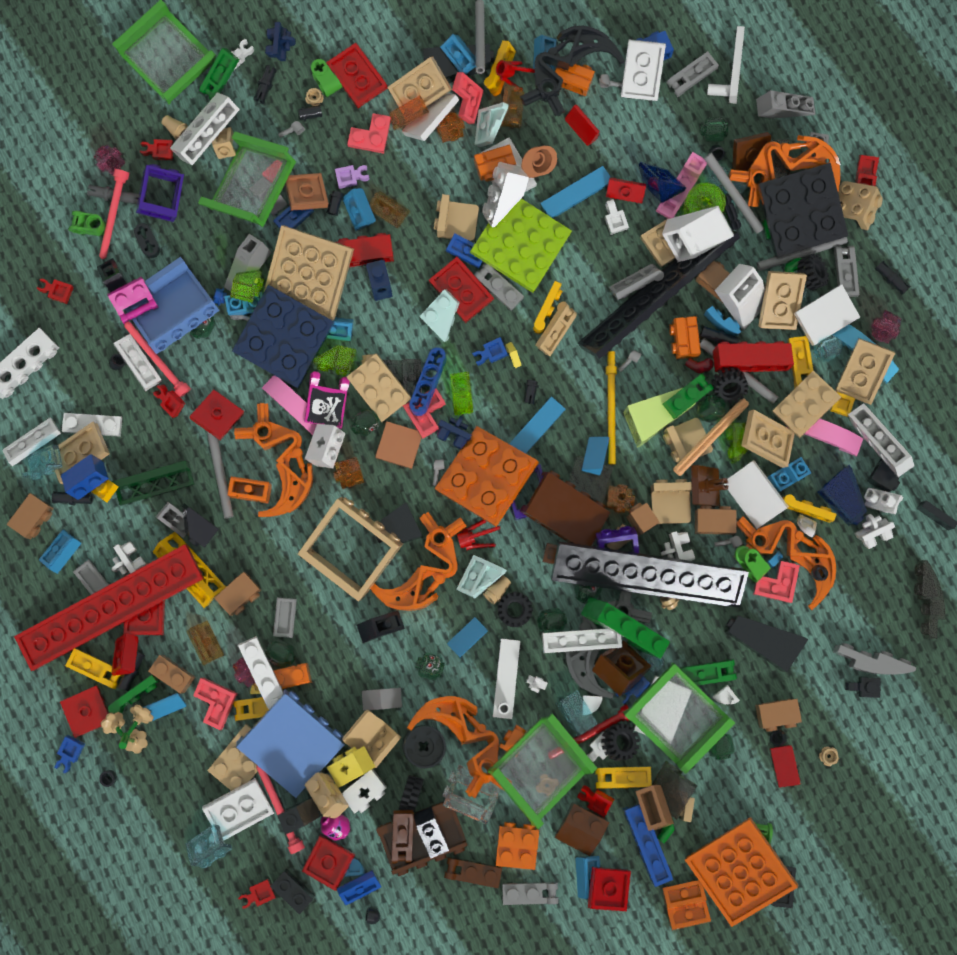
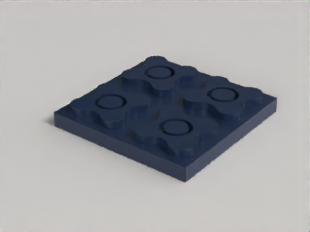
[232,285,335,388]

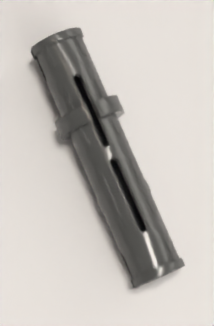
[87,184,146,205]

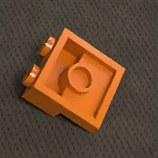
[496,822,539,870]

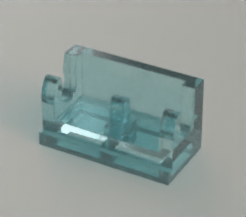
[555,690,598,737]

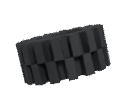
[797,253,829,291]
[711,367,749,404]
[498,592,533,627]
[601,724,640,761]
[399,775,424,813]

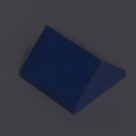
[639,162,686,203]

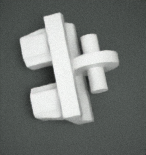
[864,488,904,515]
[855,514,895,549]
[661,531,695,561]
[111,542,147,575]

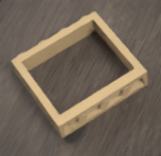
[298,497,403,602]

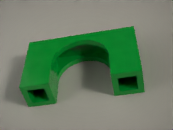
[580,598,670,659]

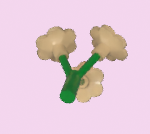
[101,705,154,754]

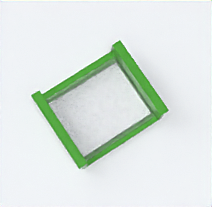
[112,0,217,104]
[198,132,296,227]
[623,662,735,774]
[487,714,597,829]

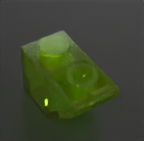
[230,270,264,303]
[313,345,357,376]
[450,372,473,416]
[726,423,748,464]

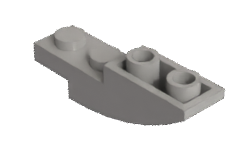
[833,643,916,675]

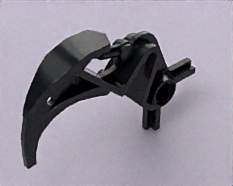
[520,25,625,117]

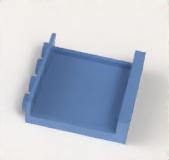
[125,257,220,354]
[236,689,345,798]

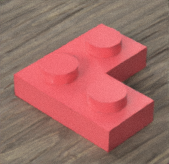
[452,72,484,124]
[347,113,391,154]
[403,388,446,439]
[753,561,800,603]
[193,677,238,730]

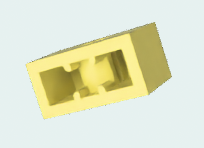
[327,746,375,788]

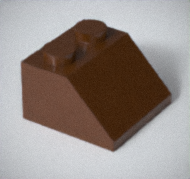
[592,640,652,696]
[554,802,610,856]

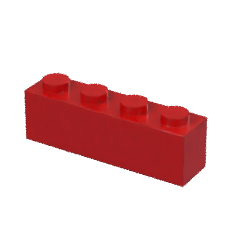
[336,233,394,267]
[713,341,794,372]

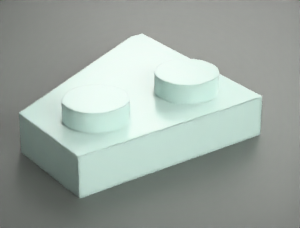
[475,102,509,147]
[420,289,460,342]
[457,555,507,598]

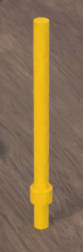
[606,351,617,465]

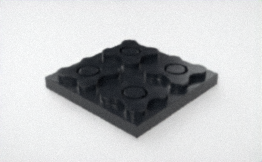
[757,163,848,257]

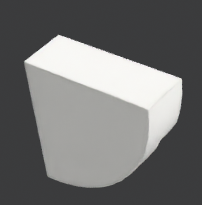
[797,514,817,537]
[712,685,740,705]
[582,696,602,715]

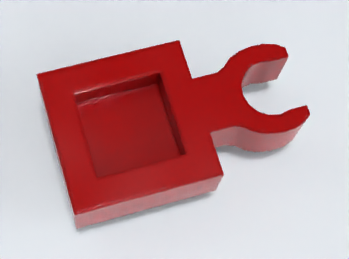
[140,139,174,161]
[37,279,74,304]
[153,384,186,418]
[577,785,615,818]
[238,878,277,909]

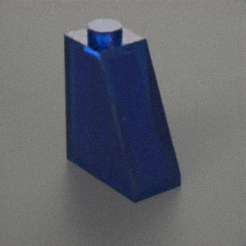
[817,465,867,526]

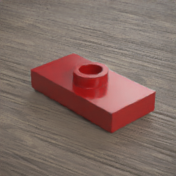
[606,177,646,203]

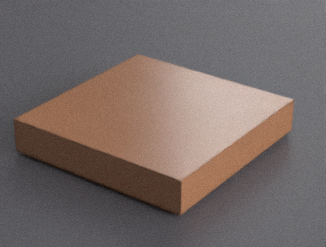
[285,173,329,211]
[375,422,422,469]

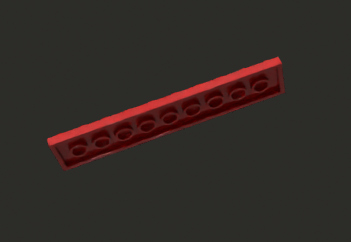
[14,544,204,671]

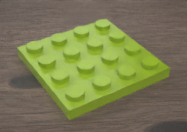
[470,198,572,293]

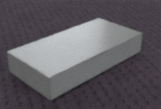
[73,559,109,595]
[273,597,297,638]

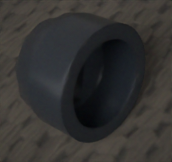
[709,145,725,161]
[108,354,126,371]
[811,565,828,581]
[770,730,788,746]
[99,770,117,787]
[365,907,380,925]

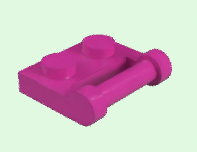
[107,277,159,325]

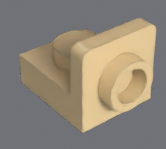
[212,127,236,159]
[672,791,695,822]

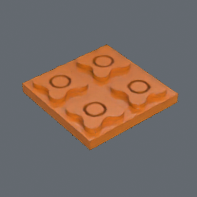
[434,426,539,527]
[685,817,798,927]

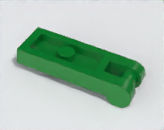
[199,48,240,100]
[662,373,714,419]
[680,659,737,687]
[108,675,160,714]

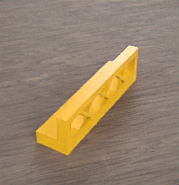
[153,532,226,608]

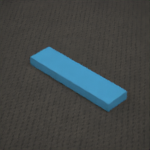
[540,166,610,218]
[509,397,565,454]

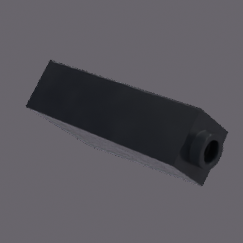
[423,44,494,83]
[725,616,808,672]
[277,797,322,835]

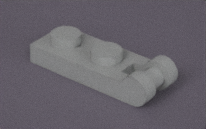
[666,51,719,97]
[834,245,860,297]
[474,263,524,311]
[609,264,664,300]
[502,882,559,905]

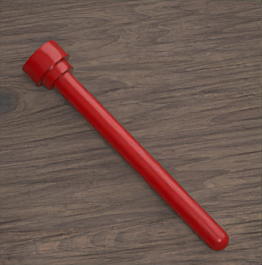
[548,704,630,759]

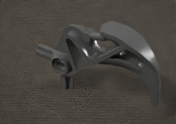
[565,591,652,699]

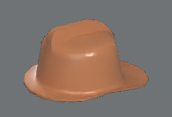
[521,146,557,178]

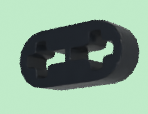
[134,223,160,258]

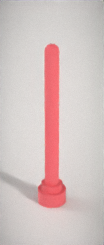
[99,169,130,259]
[124,322,191,398]
[256,766,305,854]

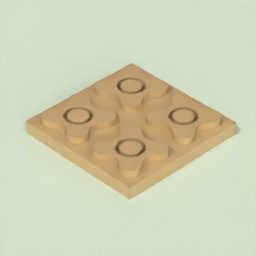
[263,225,354,321]

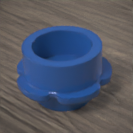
[213,288,227,306]

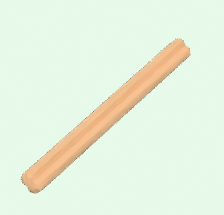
[673,398,749,476]

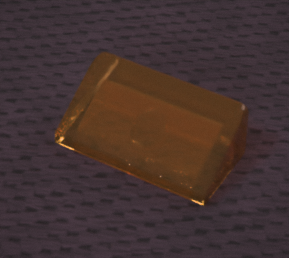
[390,95,429,130]
[369,191,410,228]
[187,621,224,666]

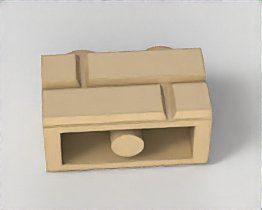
[305,772,349,819]

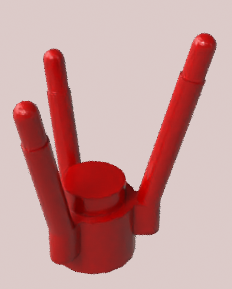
[496,60,535,90]
[457,519,500,550]

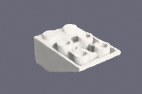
[482,162,529,227]
[662,206,734,262]
[715,264,765,330]

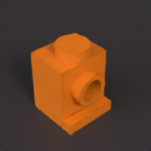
[499,725,526,757]

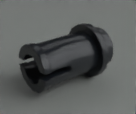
[298,105,322,122]
[326,191,344,216]
[523,380,539,405]

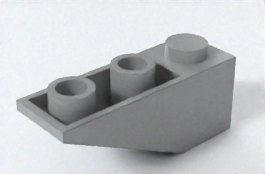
[756,90,815,119]
[224,234,272,294]

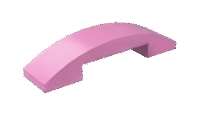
[656,152,707,219]
[262,375,316,435]
[786,419,863,456]

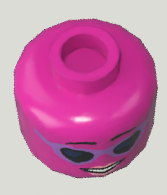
[320,814,350,841]

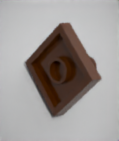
[732,132,771,171]
[691,465,729,507]

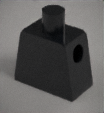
[375,503,423,543]

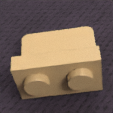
[838,181,883,230]
[434,194,479,242]
[663,418,713,463]
[651,479,692,524]
[342,710,401,768]

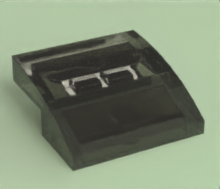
[383,359,422,397]
[652,761,698,819]

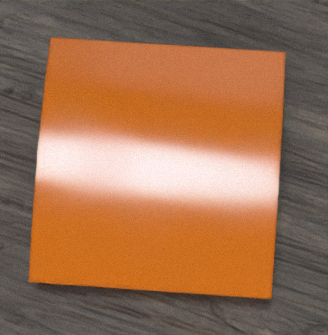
[662,880,711,930]

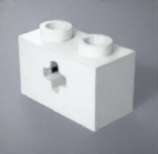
[305,424,346,468]
[342,769,387,814]

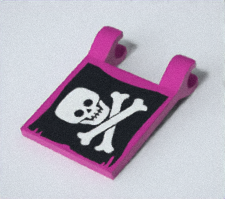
[304,371,350,429]

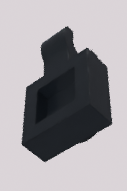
[845,677,881,698]

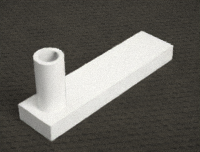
[707,26,745,104]
[542,629,622,653]
[493,639,520,719]

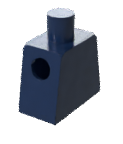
[366,260,393,301]

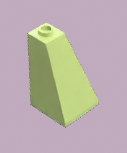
[623,388,696,448]

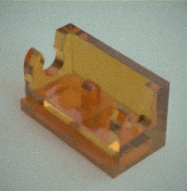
[501,84,524,128]

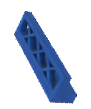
[622,804,674,887]

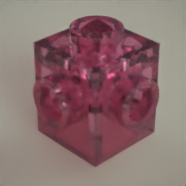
[93,145,126,175]
[871,310,902,344]
[232,657,255,688]

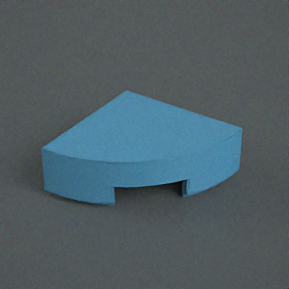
[766,550,783,568]
[345,857,365,877]

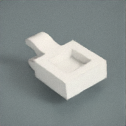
[231,39,254,71]
[604,200,629,235]
[526,675,547,693]
[587,732,608,762]

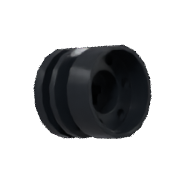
[402,725,446,769]

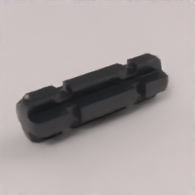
[720,194,741,230]

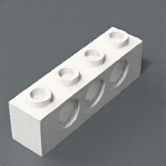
[170,92,240,165]
[0,328,59,399]
[848,403,914,477]

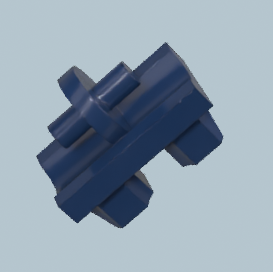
[265,22,296,61]
[437,416,472,450]

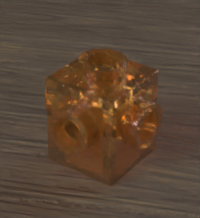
[437,112,465,143]
[333,457,364,489]
[606,484,635,513]

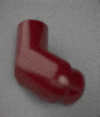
[685,357,714,374]

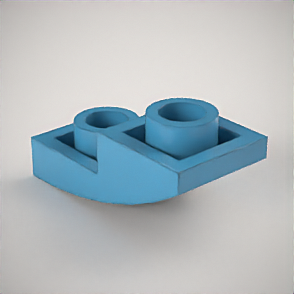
[224,292,262,315]
[703,306,741,337]
[767,457,811,493]

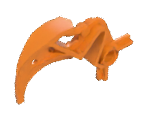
[729,135,840,207]
[234,403,313,517]
[366,512,467,611]
[734,516,836,610]
[407,696,512,798]

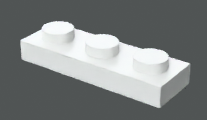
[114,334,162,391]
[62,413,122,437]
[2,417,61,466]

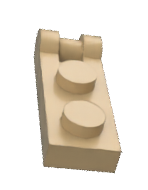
[535,301,577,356]

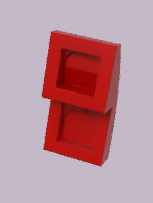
[855,155,879,186]

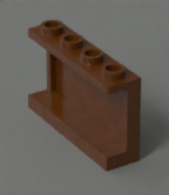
[519,471,611,546]
[376,799,468,876]

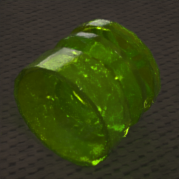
[682,183,726,215]

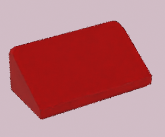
[565,104,599,146]
[111,633,139,676]
[770,744,801,788]

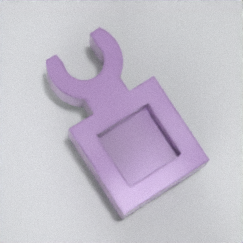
[335,165,369,189]

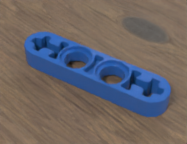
[409,348,447,416]

